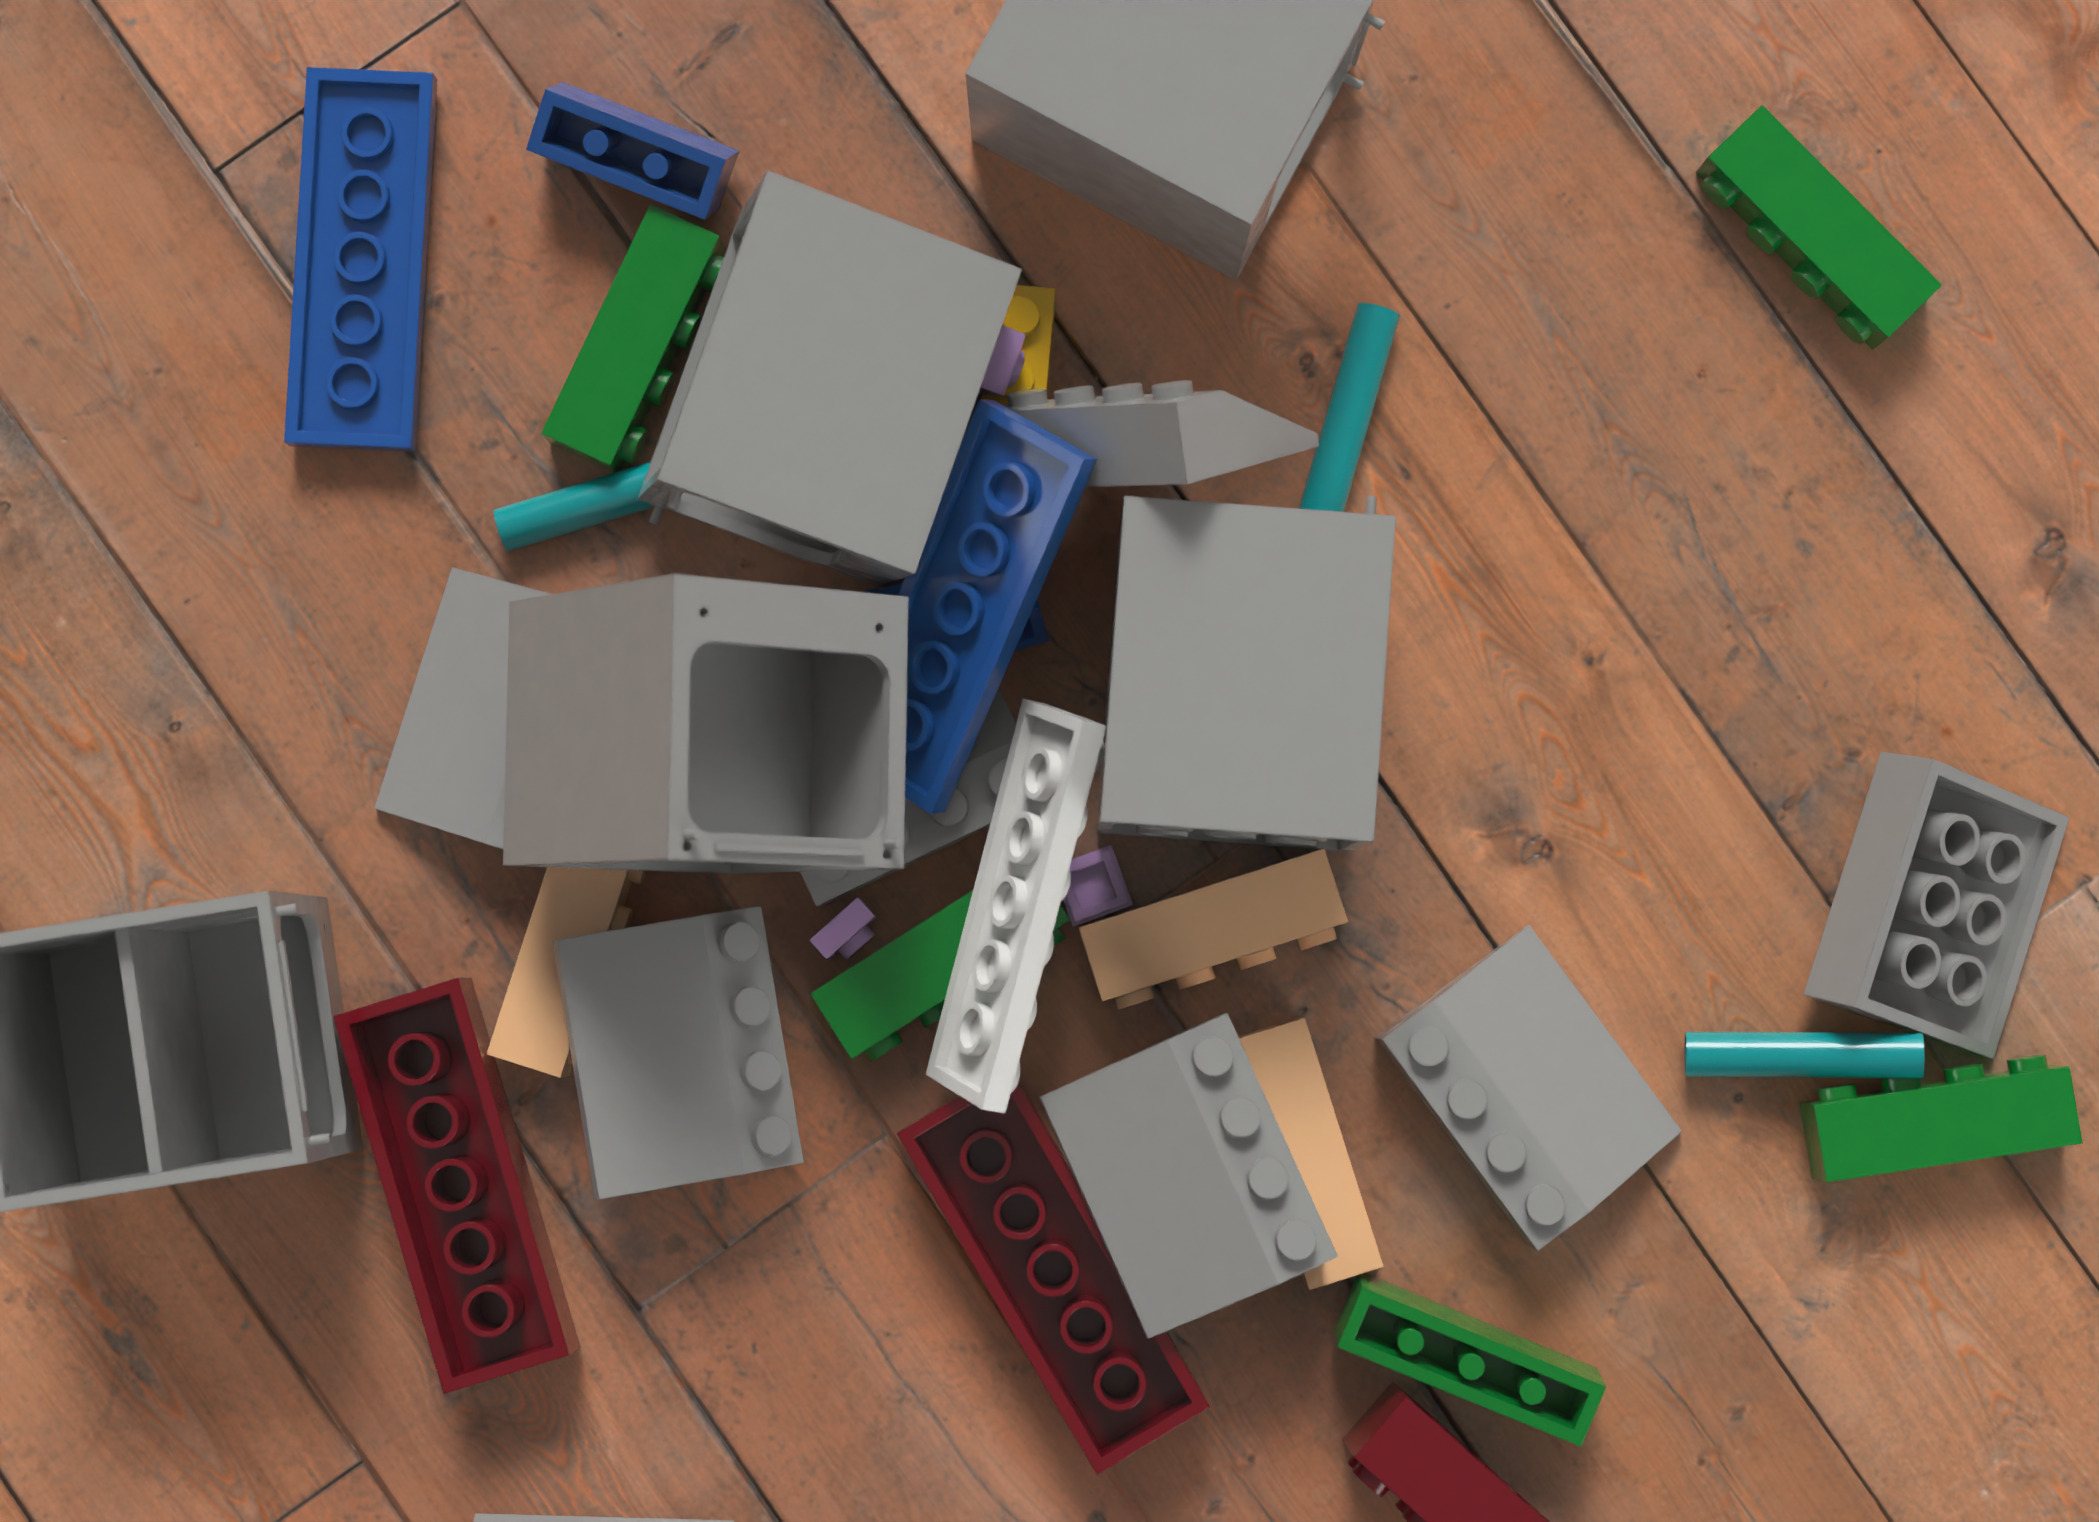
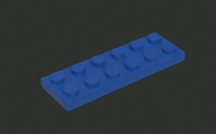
[284,67,437,452]
[898,400,1097,814]

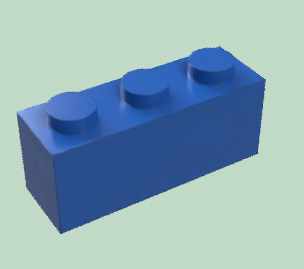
[526,82,739,220]

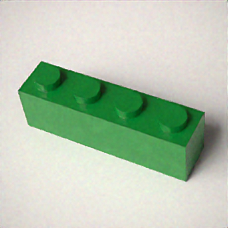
[1696,105,1942,350]
[541,204,726,473]
[810,890,1070,1062]
[1799,1055,2083,1182]
[1334,1273,1606,1447]

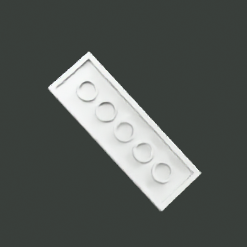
[925,698,1106,1113]

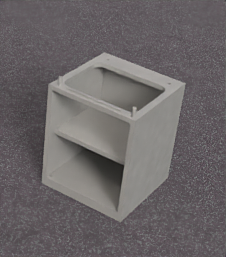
[965,0,1385,281]
[638,170,1022,587]
[1097,496,1396,852]
[503,574,908,874]
[0,891,364,1212]

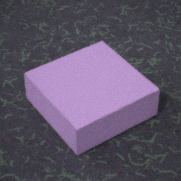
[1063,845,1133,927]

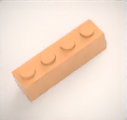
[1078,849,1348,1010]
[487,867,647,1078]
[1238,1017,1384,1290]

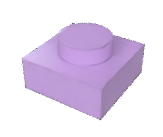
[979,325,1026,396]
[810,897,878,960]

